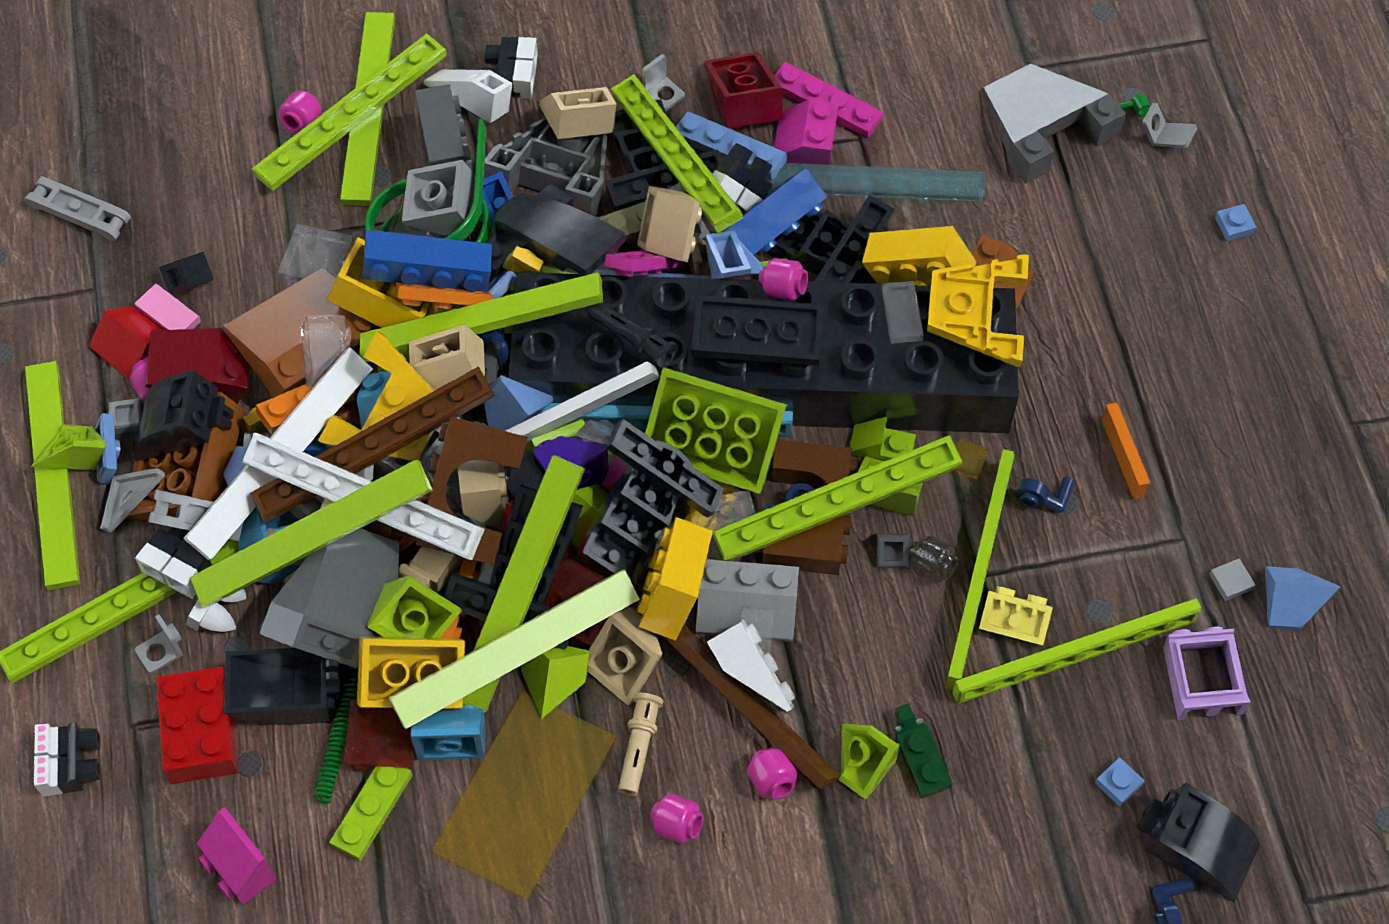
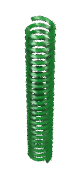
[313,678,358,804]

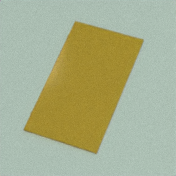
[431,692,616,900]

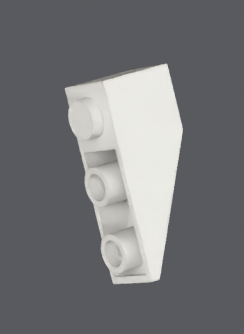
[423,69,512,123]
[707,620,795,712]

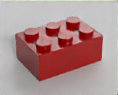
[157,666,239,784]

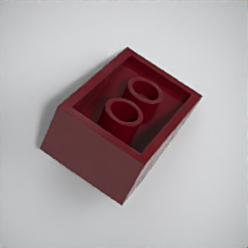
[704,52,783,129]
[145,328,249,404]

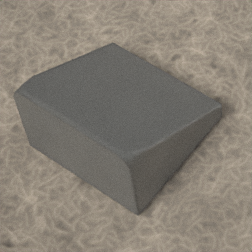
[876,533,910,567]

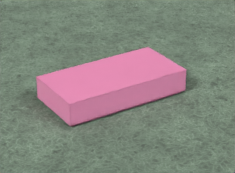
[134,284,201,330]

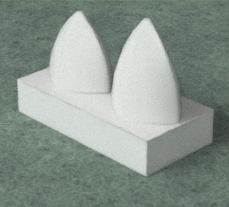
[186,589,246,632]

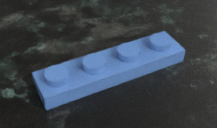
[676,111,787,180]

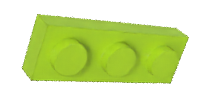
[329,756,413,862]

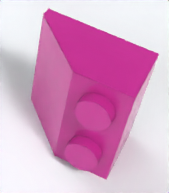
[774,99,839,170]
[197,807,276,905]

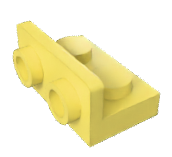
[979,586,1053,645]

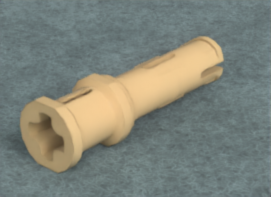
[618,692,663,796]

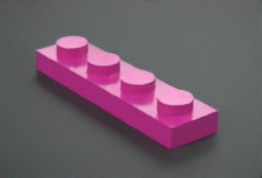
[775,62,884,139]
[604,251,687,276]

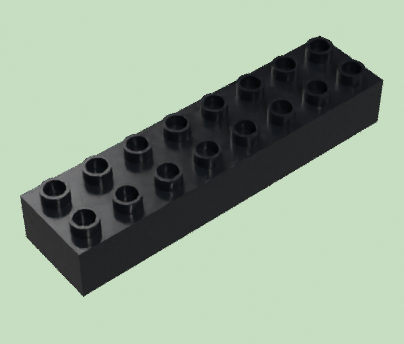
[508,272,1019,433]

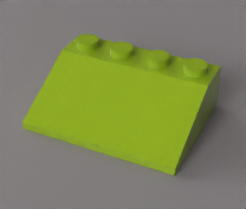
[645,368,787,494]

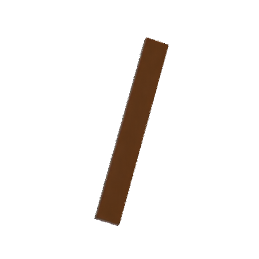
[250,366,495,523]
[635,603,840,789]

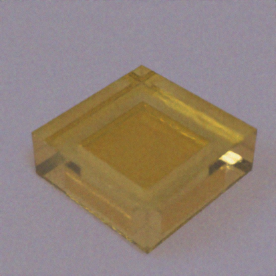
[953,439,989,480]

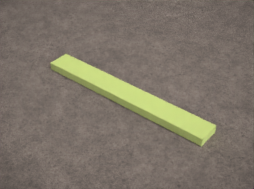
[389,570,640,729]

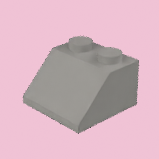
[402,160,475,236]

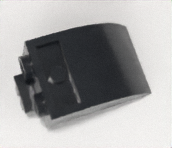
[134,370,234,461]
[224,648,341,725]
[1137,783,1260,903]

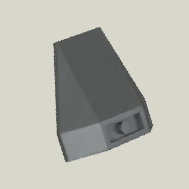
[259,528,399,669]

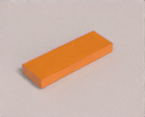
[1101,402,1150,500]

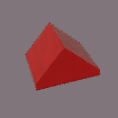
[89,306,163,381]

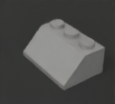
[696,559,799,642]

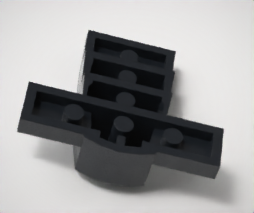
[605,99,720,212]
[486,184,625,278]
[766,191,895,283]
[576,419,724,587]
[444,484,583,649]

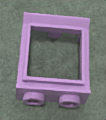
[1163,627,1250,720]

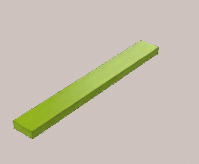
[340,12,395,206]
[252,33,447,191]
[610,74,744,233]
[359,272,603,362]
[25,361,80,591]
[712,435,963,561]
[945,449,1015,690]
[463,455,585,713]
[190,460,433,607]
[0,539,240,684]
[952,598,1202,704]

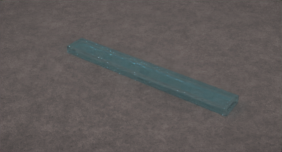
[766,163,986,202]

